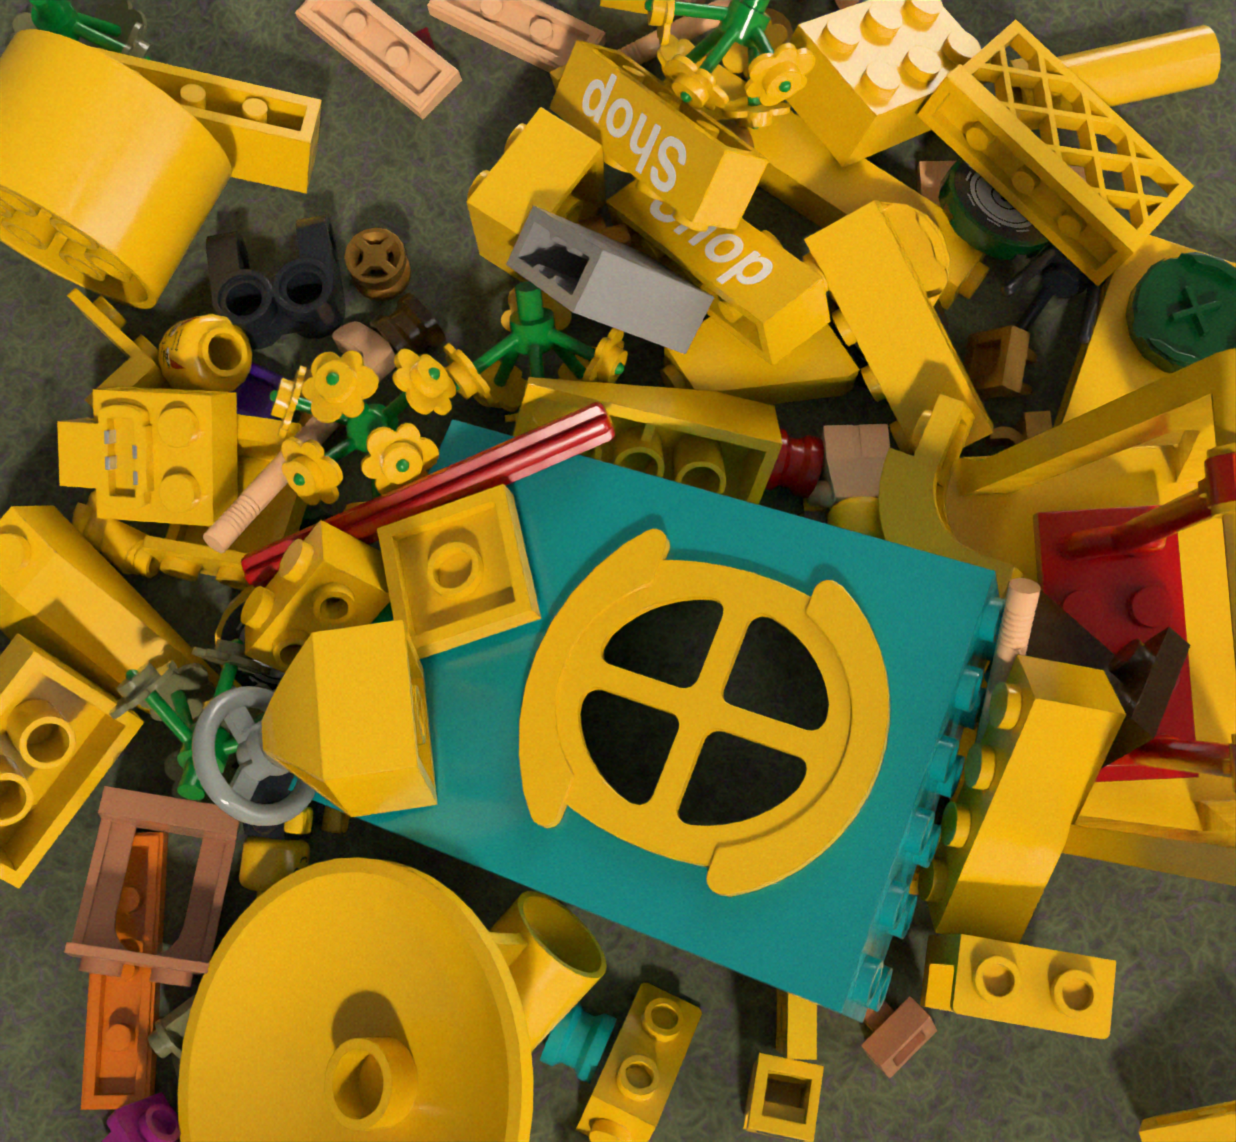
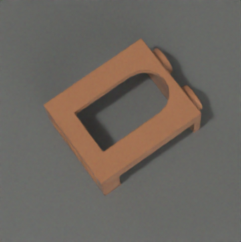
[64,786,241,987]

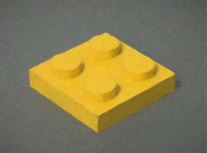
[377,484,541,659]

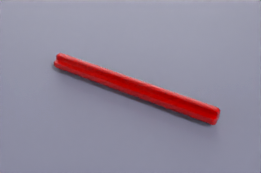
[241,402,615,588]

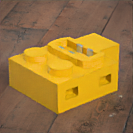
[57,387,238,526]

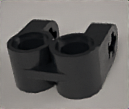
[206,214,346,349]

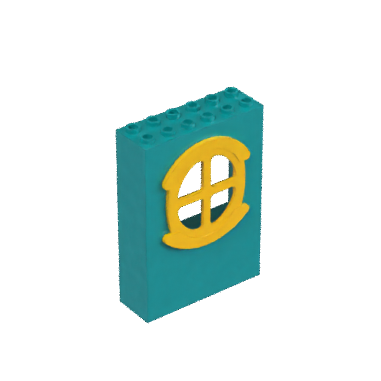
[288,419,1006,1023]

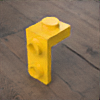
[67,288,171,408]
[576,983,702,1142]

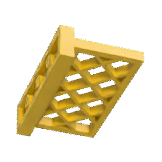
[917,19,1194,286]

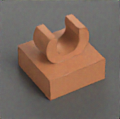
[861,996,937,1079]

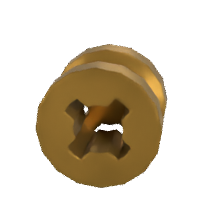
[344,228,412,301]

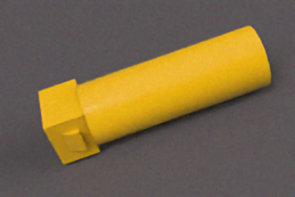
[1009,25,1221,131]

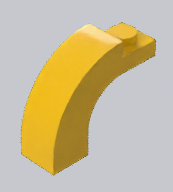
[879,394,1024,599]

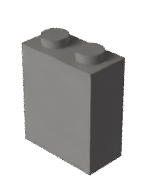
[506,205,714,354]

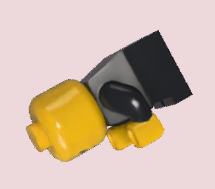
[239,772,349,898]

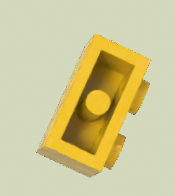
[241,520,390,673]

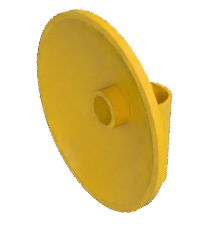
[178,857,607,1142]

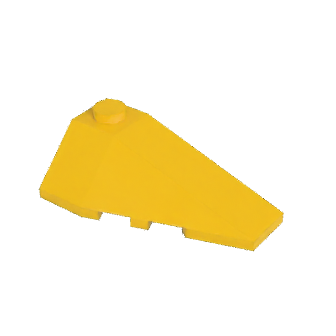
[513,377,783,505]
[0,505,220,714]

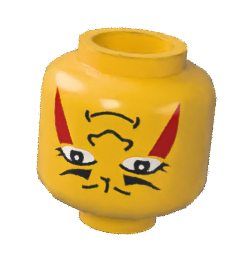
[158,314,252,392]

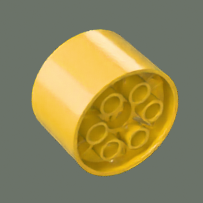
[0,29,232,309]

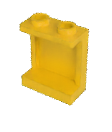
[141,414,324,591]
[920,934,1116,1039]

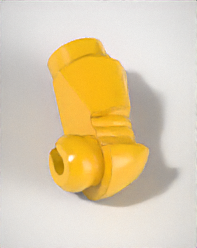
[72,490,161,578]

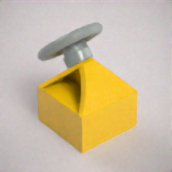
[192,619,438,826]

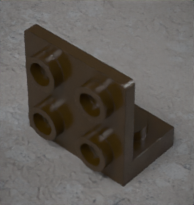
[984,590,1191,769]

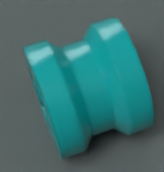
[540,1002,617,1084]

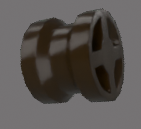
[369,292,446,356]

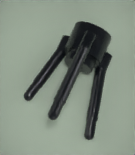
[1001,242,1109,344]

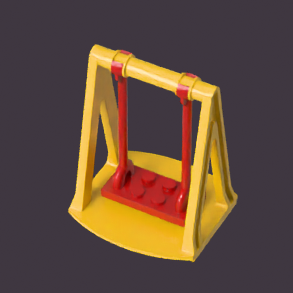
[946,348,1236,886]

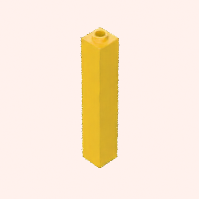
[663,56,990,310]

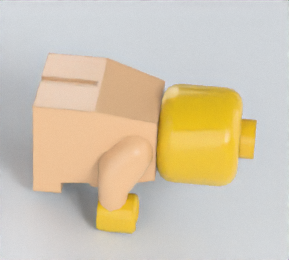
[803,424,890,540]

